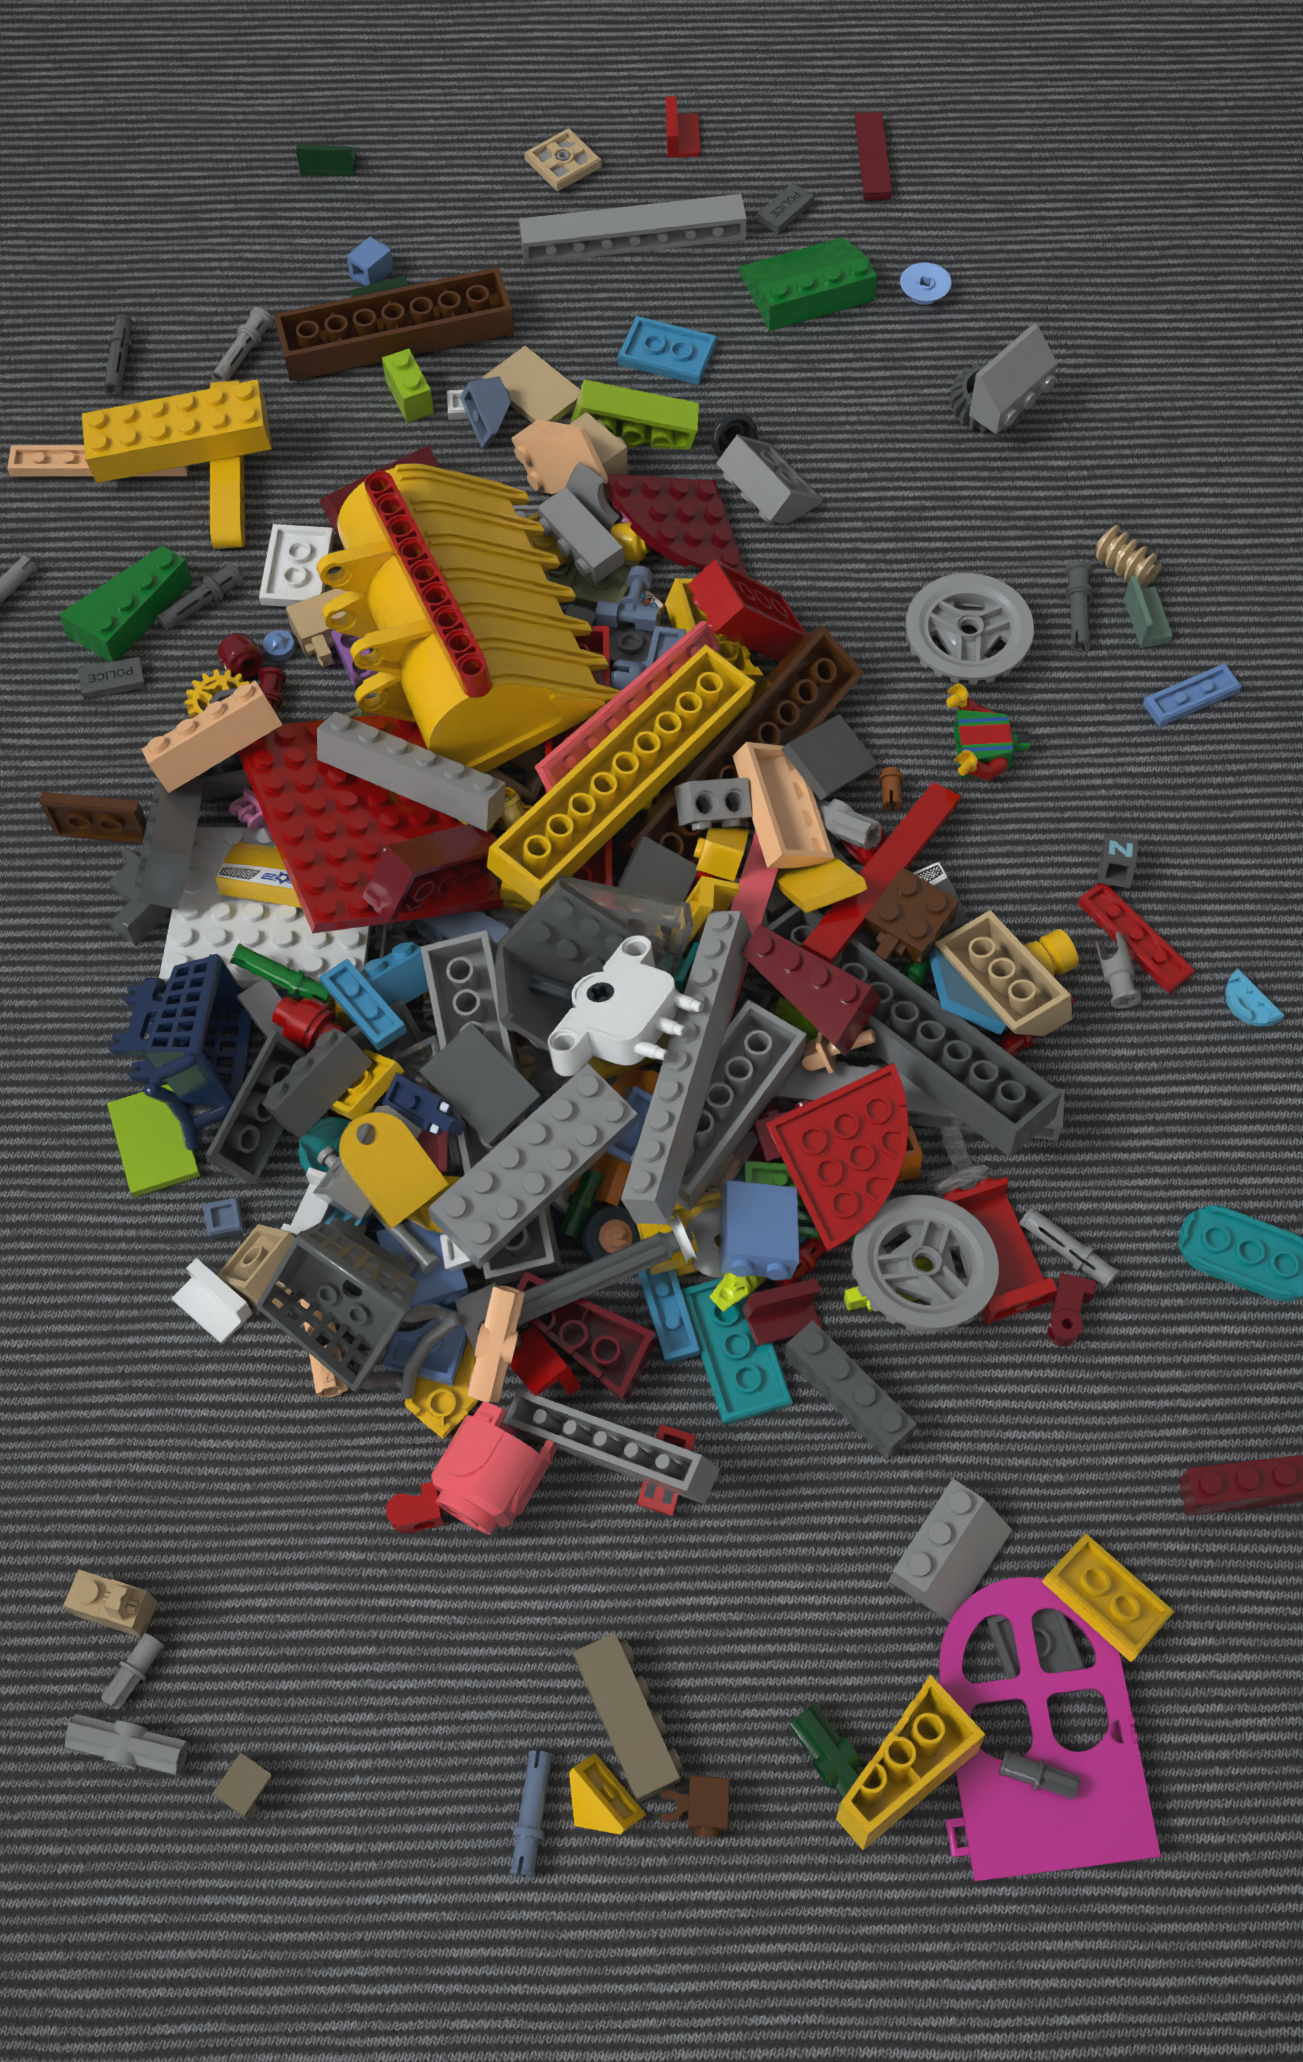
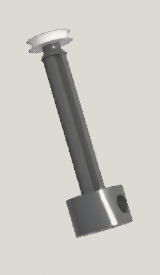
[455,1212,697,1351]

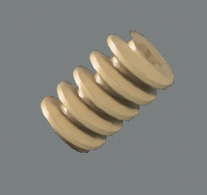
[1094,525,1162,589]

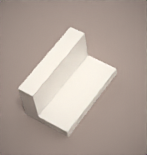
[171,1258,253,1345]

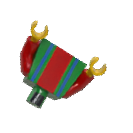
[946,683,1030,781]

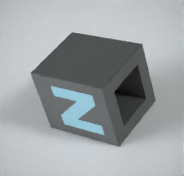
[1097,834,1138,888]

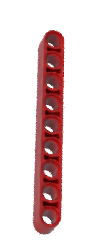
[364,471,492,698]

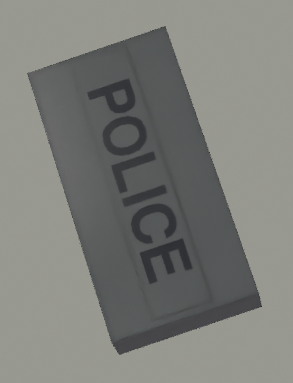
[757,183,814,234]
[78,657,146,700]

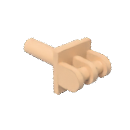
[802,1029,876,1074]

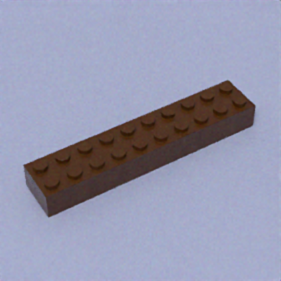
[613,626,864,865]

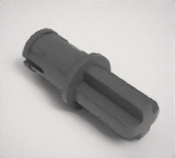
[999,1750,1080,1799]

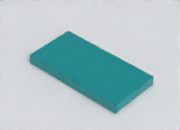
[681,1278,793,1426]

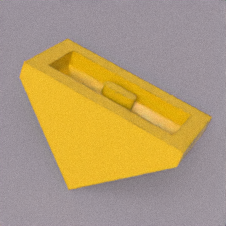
[569,1753,646,1835]

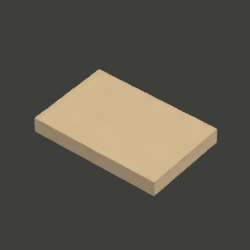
[483,346,580,423]

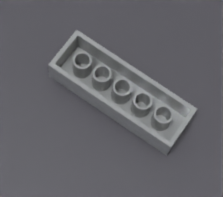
[630,1000,807,1211]
[429,1064,638,1269]

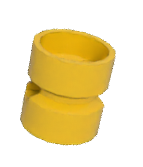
[1024,929,1079,977]

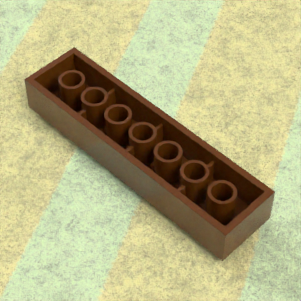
[273,267,515,381]

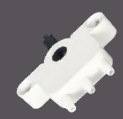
[529,935,703,1076]

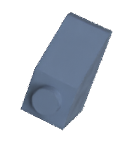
[460,376,511,449]

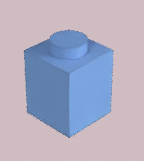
[347,237,394,286]

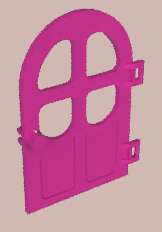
[938,1577,1161,1882]

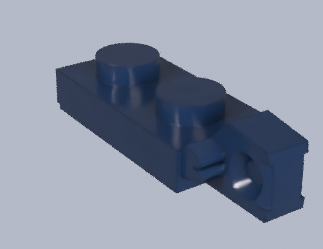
[382,1072,467,1136]

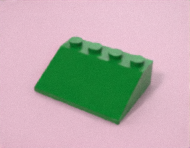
[738,237,877,331]

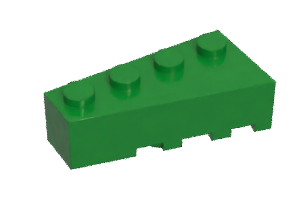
[58,546,193,662]

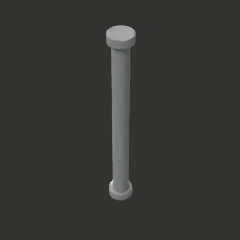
[317,1146,441,1275]

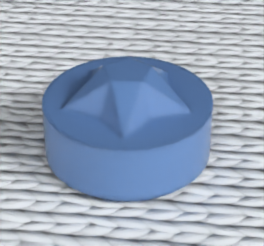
[263,630,295,662]

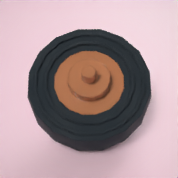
[581,1206,641,1262]

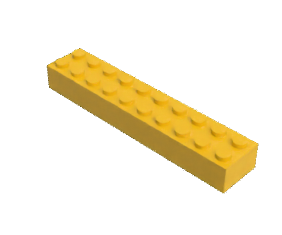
[487,644,755,905]

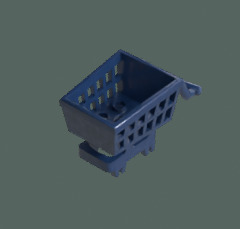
[108,954,253,1150]

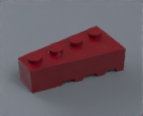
[362,824,497,923]
[741,925,882,1057]

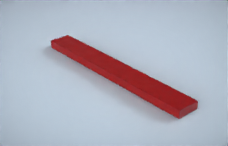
[802,782,961,964]

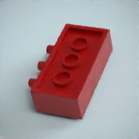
[688,559,806,662]

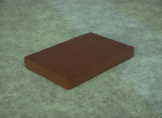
[39,792,147,844]

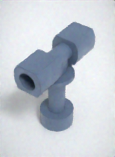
[595,566,661,631]

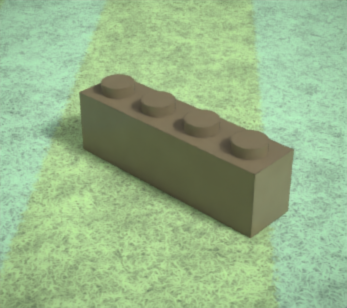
[573,1633,684,1804]

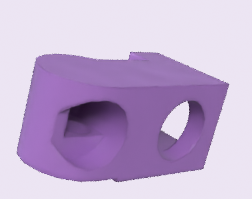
[331,630,377,686]

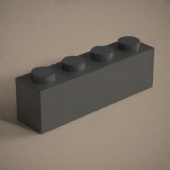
[785,1320,917,1460]

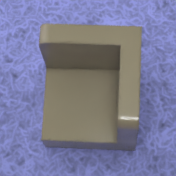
[212,1752,272,1821]

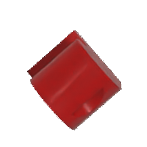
[386,1482,445,1533]

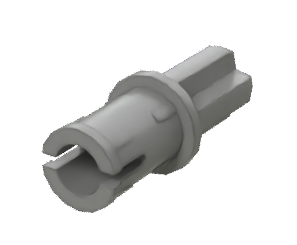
[101,1633,164,1710]

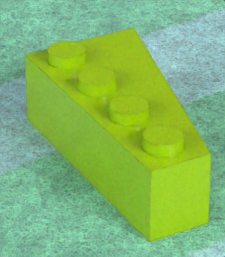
[571,380,699,450]

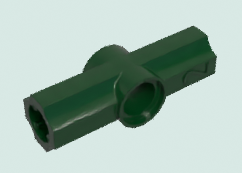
[788,1704,864,1799]

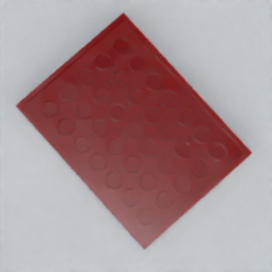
[237,715,504,934]

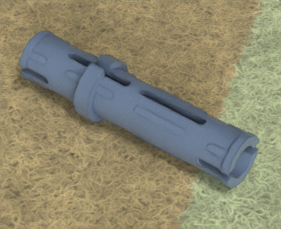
[510,1750,553,1878]

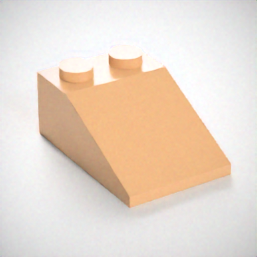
[511,419,608,494]

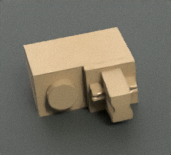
[286,589,351,668]
[63,1569,158,1638]

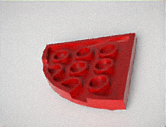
[766,1063,908,1252]

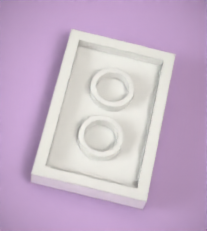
[259,524,334,607]

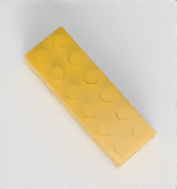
[82,380,272,483]

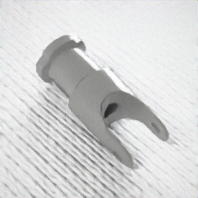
[1096,931,1142,1009]

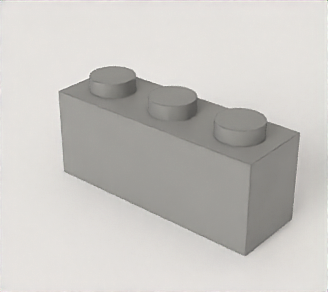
[537,487,624,584]

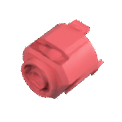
[431,1401,557,1535]

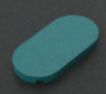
[1178,1205,1303,1302]

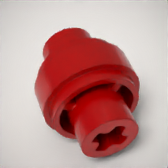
[272,996,347,1053]

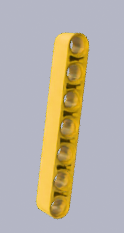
[210,380,245,549]

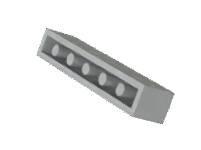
[317,712,506,831]
[503,1389,720,1504]

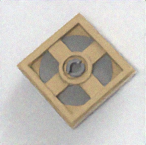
[525,128,602,192]

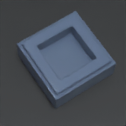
[203,1197,245,1240]

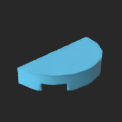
[1225,968,1285,1026]

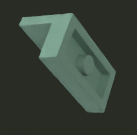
[1124,575,1173,648]

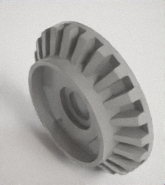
[905,573,1034,685]
[851,1195,999,1334]

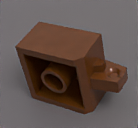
[864,867,959,965]

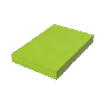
[107,1084,200,1198]

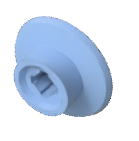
[900,262,951,305]

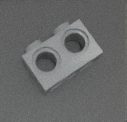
[674,778,752,831]

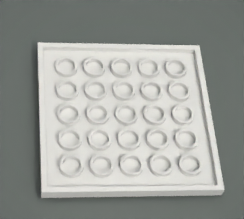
[159,827,371,989]

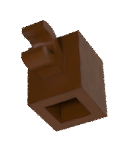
[660,1776,729,1839]

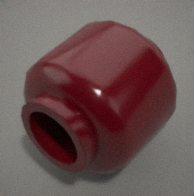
[217,633,264,680]

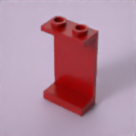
[942,1177,1057,1324]

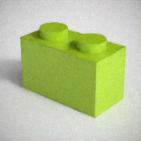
[382,349,434,423]

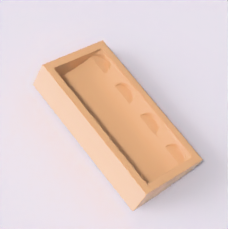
[732,742,834,868]

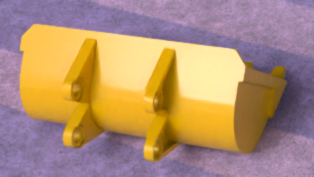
[316,463,620,773]

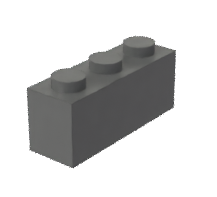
[261,1028,373,1139]

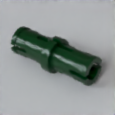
[557,1169,605,1241]

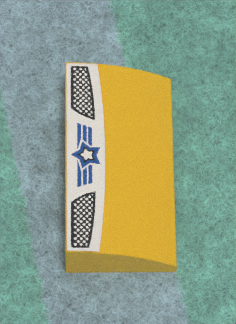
[215,842,302,908]

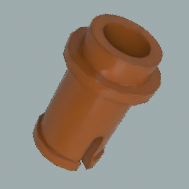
[879,767,904,810]

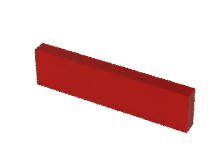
[1077,883,1195,994]

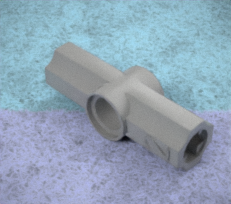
[815,797,883,850]
[64,1714,188,1776]

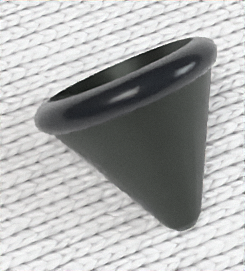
[711,413,758,458]

